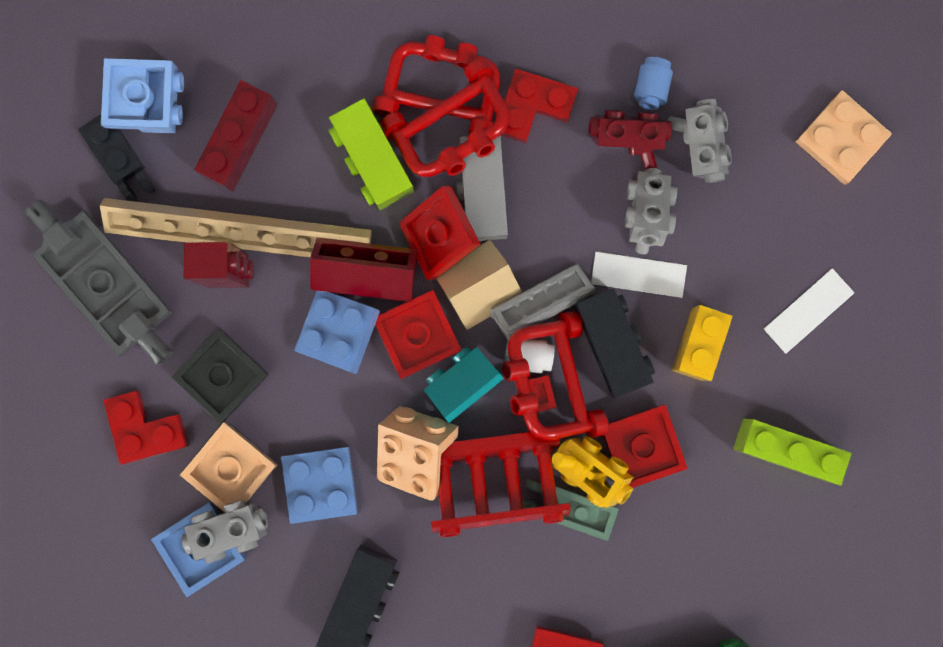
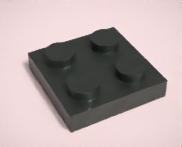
[171,328,269,424]

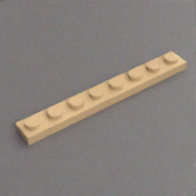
[100,198,371,257]

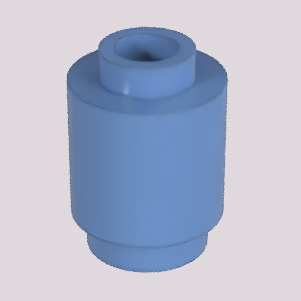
[634,57,673,110]

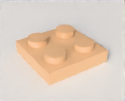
[795,90,892,185]
[180,422,278,512]

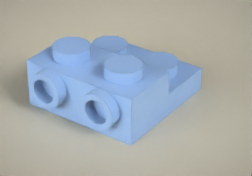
[101,58,184,133]

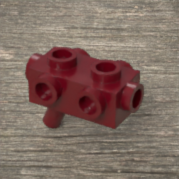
[588,110,672,170]

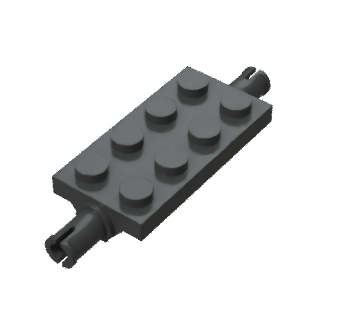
[25,199,173,366]

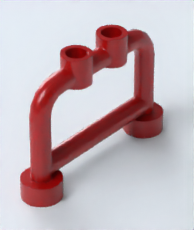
[371,35,500,135]
[379,58,510,177]
[502,311,608,440]

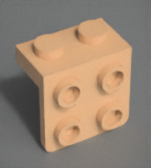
[377,406,458,501]

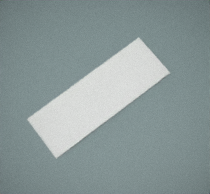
[591,252,687,298]
[764,268,854,354]

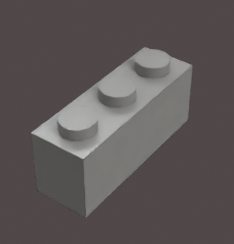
[456,136,508,241]

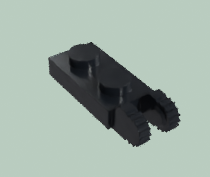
[78,114,156,202]

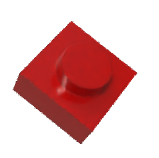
[529,375,557,413]

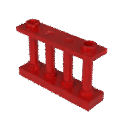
[431,432,571,537]

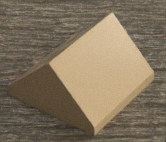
[436,240,522,330]

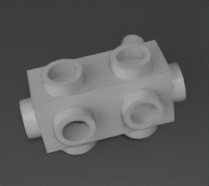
[668,99,732,183]
[625,168,678,254]
[182,499,268,564]

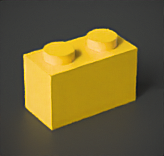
[671,305,733,381]

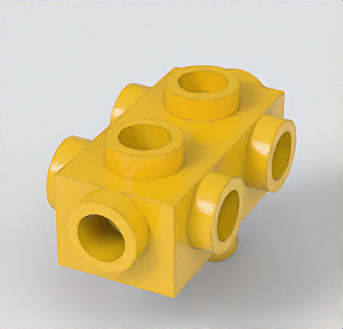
[552,436,634,508]

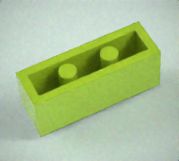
[328,98,414,211]
[733,418,852,486]

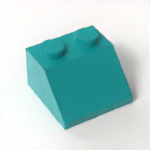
[424,347,504,423]

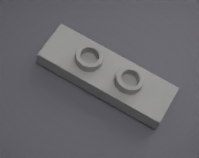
[491,263,595,340]

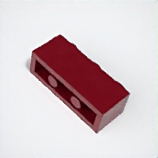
[194,80,277,192]
[310,237,417,302]
[183,242,254,288]

